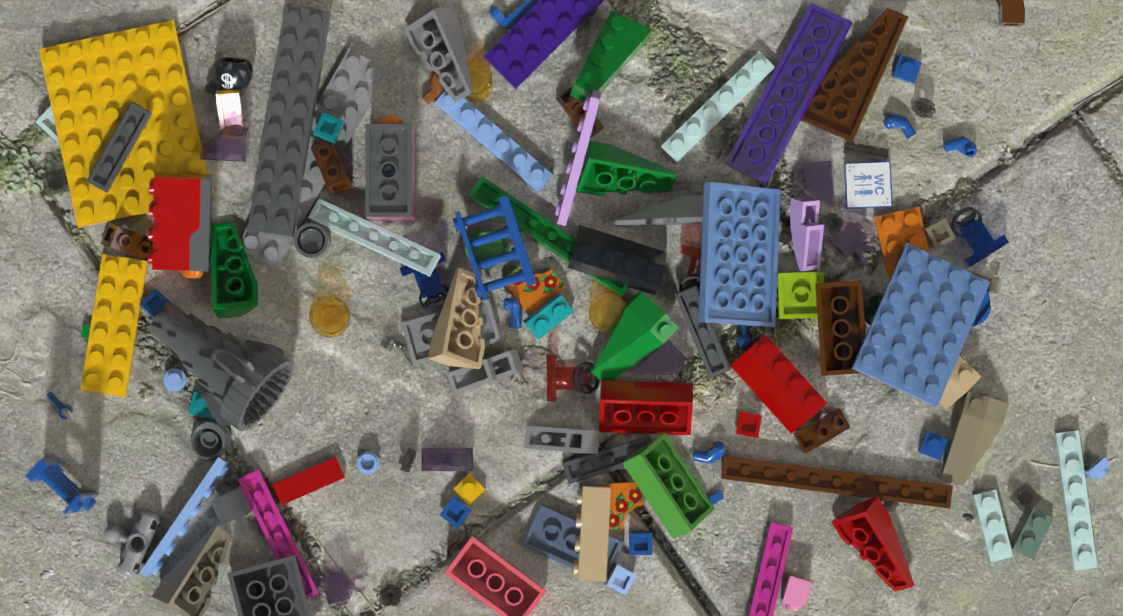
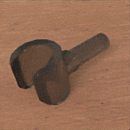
[779,228,792,244]
[381,336,409,351]

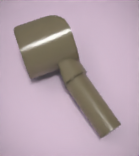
[972,272,1001,294]

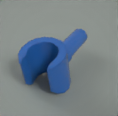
[736,325,751,349]
[46,391,73,419]

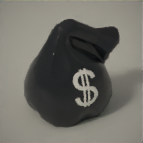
[205,57,253,98]

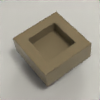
[924,218,956,249]

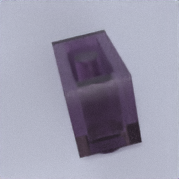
[200,124,249,162]
[798,161,835,208]
[635,339,687,375]
[421,448,473,471]

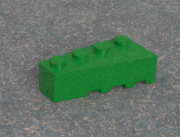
[570,10,652,103]

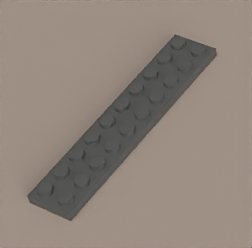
[247,6,331,237]

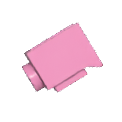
[781,574,812,611]

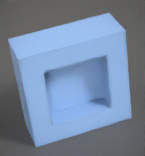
[1084,457,1111,479]
[604,564,636,595]

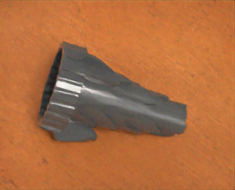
[148,302,294,431]

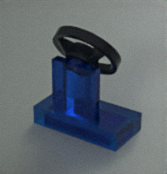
[951,207,1009,269]
[400,252,449,312]

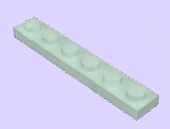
[661,51,775,163]
[308,199,441,277]
[1054,430,1098,571]

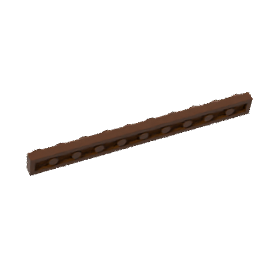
[721,456,953,509]

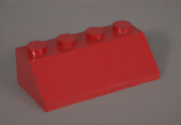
[730,334,827,434]
[599,380,693,435]

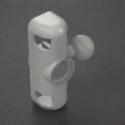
[104,510,161,578]

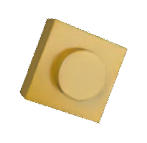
[453,473,485,505]

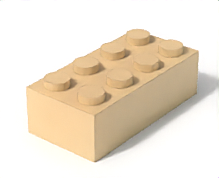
[574,485,611,582]

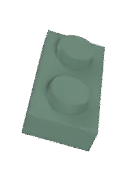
[1011,508,1054,560]

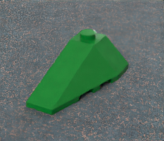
[576,140,677,196]
[211,222,259,319]

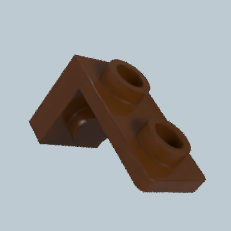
[555,86,603,138]
[311,140,353,195]
[100,222,153,261]
[793,408,850,453]

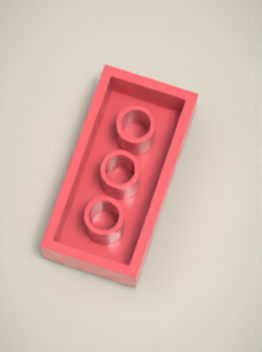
[444,535,547,616]

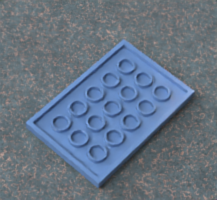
[699,182,781,327]
[852,243,990,407]

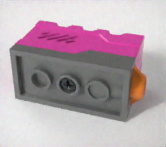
[365,116,415,221]

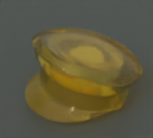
[465,59,493,102]
[588,292,629,333]
[309,296,350,338]

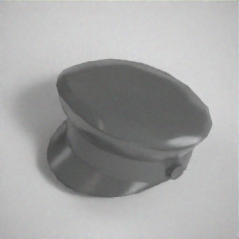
[190,418,231,460]

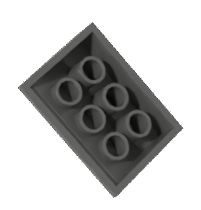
[227,555,311,616]

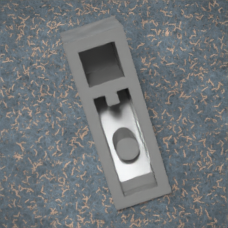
[524,425,600,454]

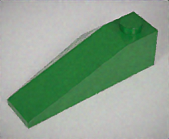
[590,290,679,381]

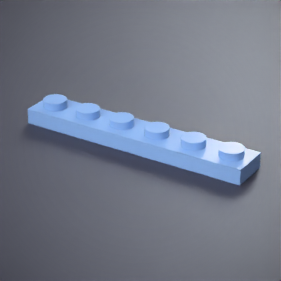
[435,90,553,193]
[140,457,229,577]

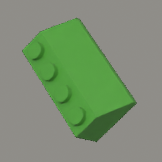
[623,433,715,539]

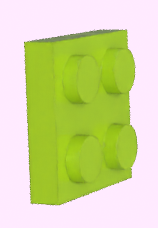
[777,272,824,319]

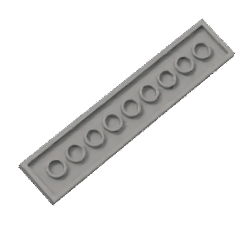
[236,48,389,270]

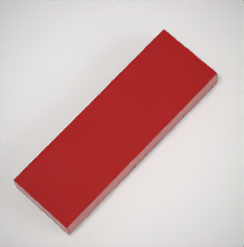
[272,457,346,505]

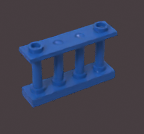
[452,195,537,301]
[25,457,99,515]

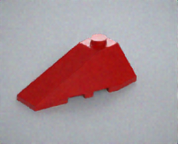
[831,497,914,592]

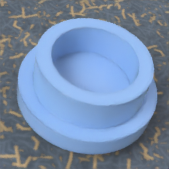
[163,368,187,391]
[356,451,380,474]

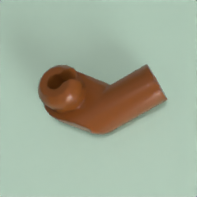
[421,71,444,105]

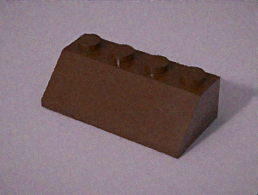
[815,280,866,376]

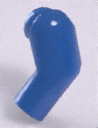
[883,113,917,139]
[943,136,977,157]
[503,297,522,329]
[692,441,725,464]

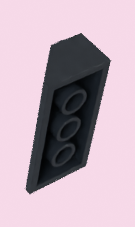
[567,225,667,295]

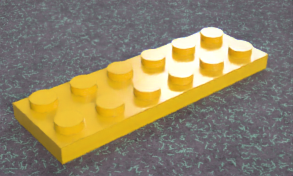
[80,254,148,397]

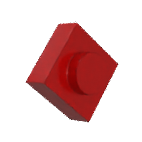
[735,411,762,438]

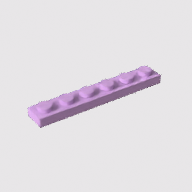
[555,90,602,226]

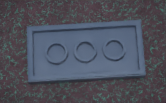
[522,503,624,583]

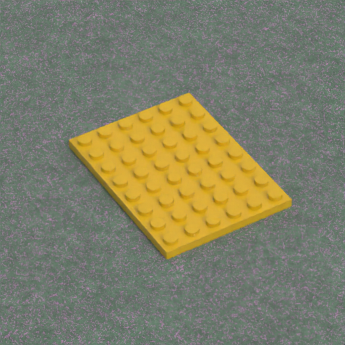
[39,20,214,228]

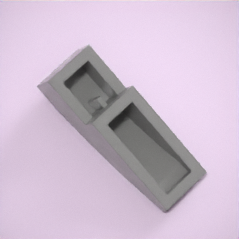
[447,349,524,395]

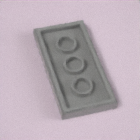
[401,298,501,366]

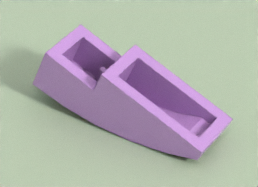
[790,196,824,271]

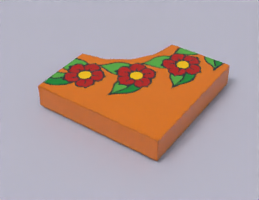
[506,266,566,315]
[597,482,645,530]

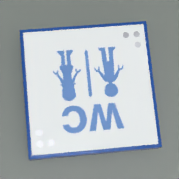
[844,161,892,209]

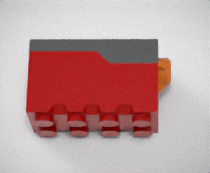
[148,172,212,278]

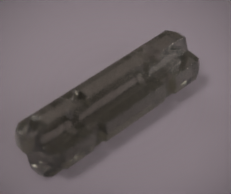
[843,141,889,161]

